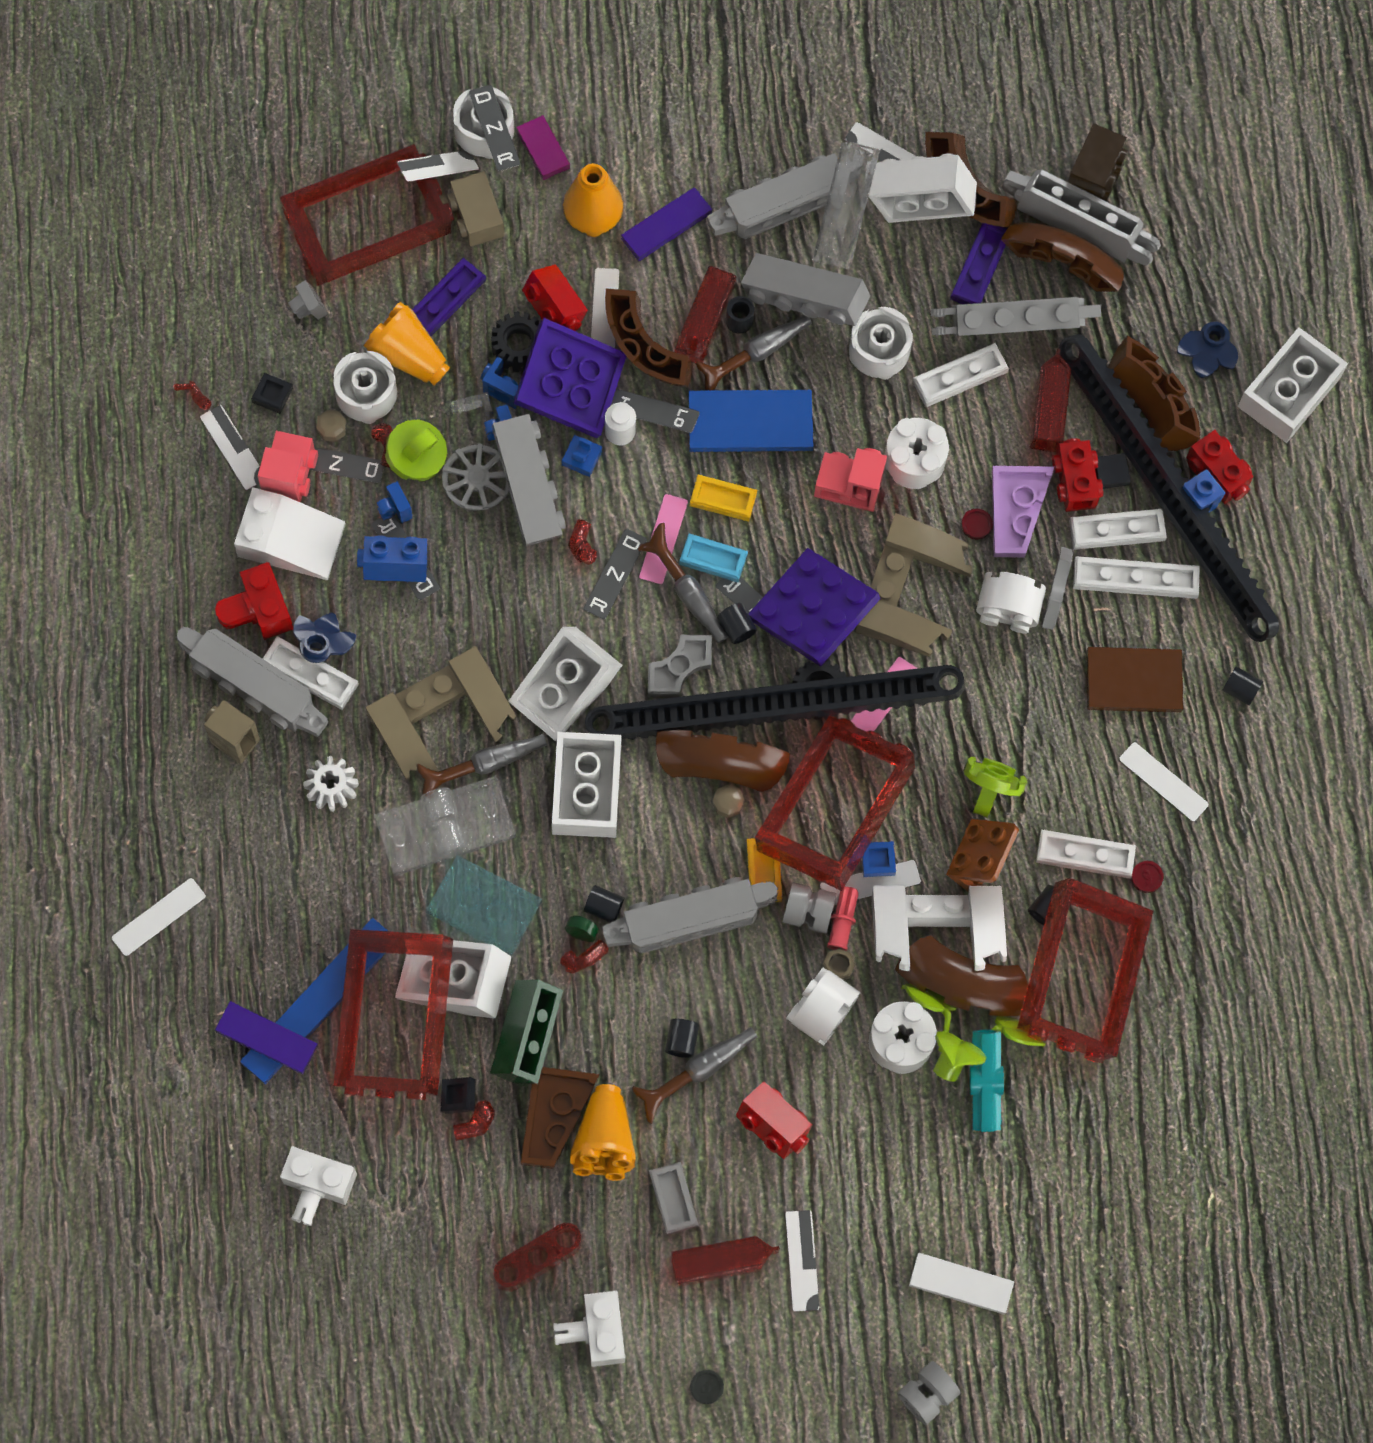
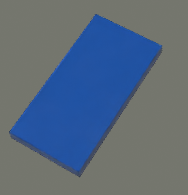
[688,390,813,452]

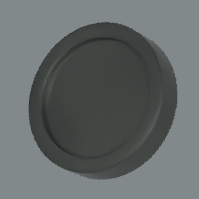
[690,1370,724,1404]

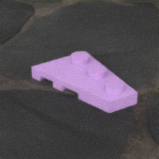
[992,466,1054,558]

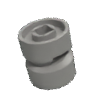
[782,882,837,934]
[897,1361,961,1425]

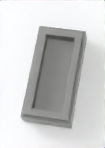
[649,1162,698,1236]

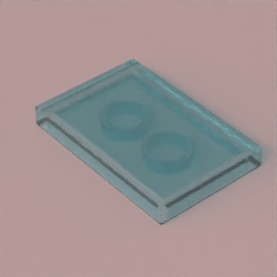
[426,855,542,957]

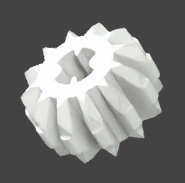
[303,756,359,812]

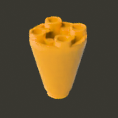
[563,164,623,237]
[364,301,451,386]
[570,1084,636,1181]

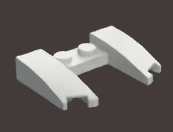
[871,886,1007,971]

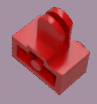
[215,562,293,640]

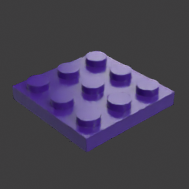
[513,318,626,439]
[748,548,880,667]

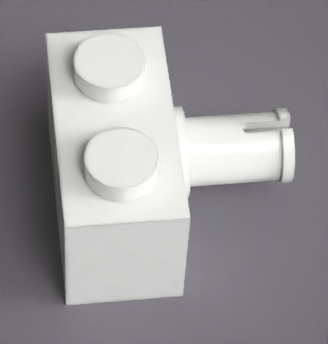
[280,1146,357,1226]
[553,1291,625,1367]

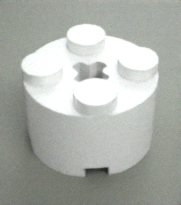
[453,86,514,159]
[849,307,913,380]
[333,351,397,424]
[884,418,949,489]
[976,572,1046,634]
[786,967,860,1046]
[868,1002,937,1074]

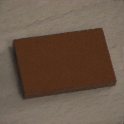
[1087,647,1183,713]

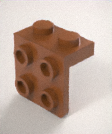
[946,819,1019,893]

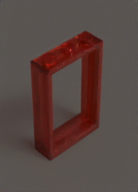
[280,144,454,286]
[755,715,915,891]
[1017,878,1154,1063]
[333,929,453,1101]

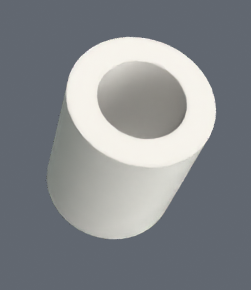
[605,403,636,445]

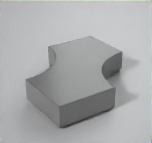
[1042,547,1073,630]
[648,634,712,697]

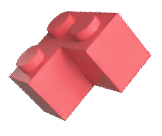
[258,431,318,503]
[814,448,887,512]

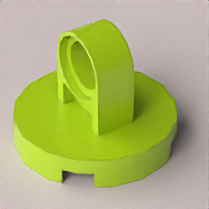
[385,420,447,482]
[963,757,1027,818]

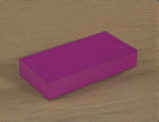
[516,115,570,180]

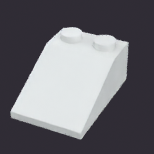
[234,487,346,580]
[508,627,623,741]
[395,936,511,1019]

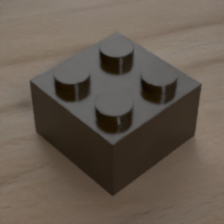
[1068,123,1128,202]

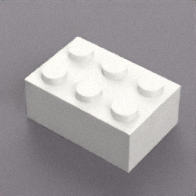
[868,153,977,223]
[1238,327,1348,443]
[552,732,621,838]

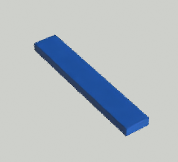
[240,917,397,1084]

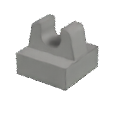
[288,280,328,320]

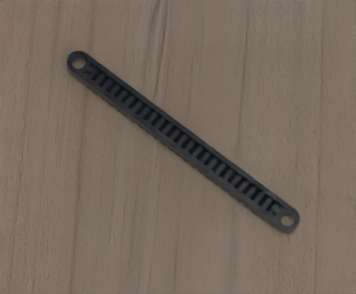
[1059,334,1279,642]
[585,665,965,740]

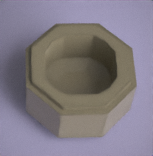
[316,410,347,442]
[712,784,745,818]
[822,948,855,980]

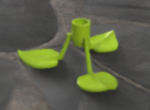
[901,984,1046,1082]

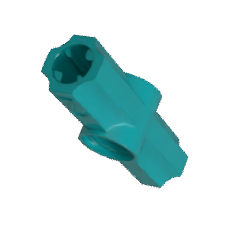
[970,1029,1004,1132]

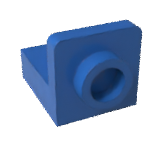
[481,356,519,409]
[1183,469,1226,513]

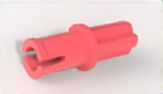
[827,886,858,951]

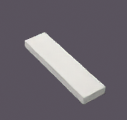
[1073,556,1200,599]

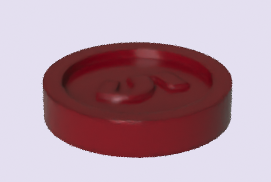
[961,508,993,540]
[1131,861,1164,893]

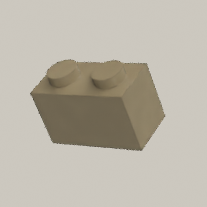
[447,171,505,247]
[204,700,260,764]

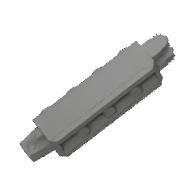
[707,153,863,239]
[1002,170,1161,266]
[930,297,1101,336]
[176,626,328,737]
[602,877,778,954]

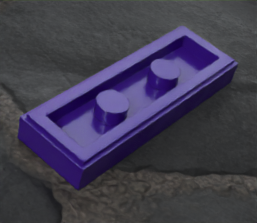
[621,187,712,261]
[950,223,1008,304]
[412,257,486,336]
[215,1001,318,1075]

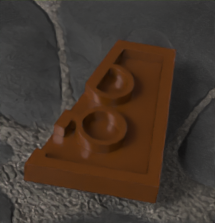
[521,1067,600,1169]

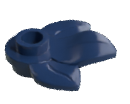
[1177,322,1238,378]
[293,612,356,663]

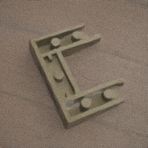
[855,513,972,657]
[365,646,516,780]

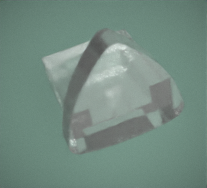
[448,392,495,421]

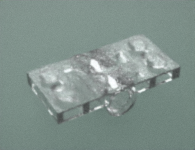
[374,776,516,876]

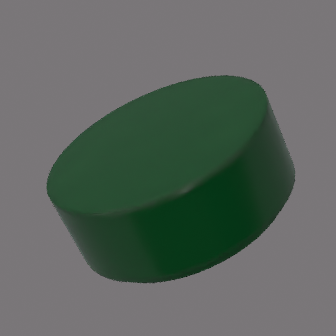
[565,916,599,942]

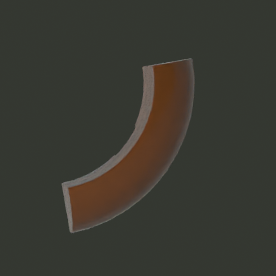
[925,132,1018,227]
[1001,222,1124,292]
[605,288,693,388]
[1108,335,1200,451]
[656,730,790,792]
[895,935,1030,1016]

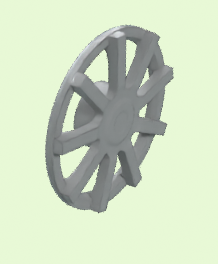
[442,443,509,511]

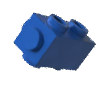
[357,535,428,582]

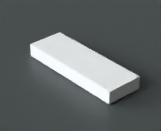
[912,343,1009,407]
[1069,509,1167,550]
[263,636,359,710]
[1036,829,1136,879]
[909,1253,1014,1315]

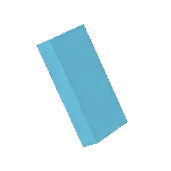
[679,533,748,582]

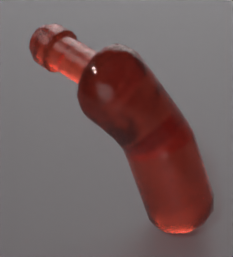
[174,380,212,410]

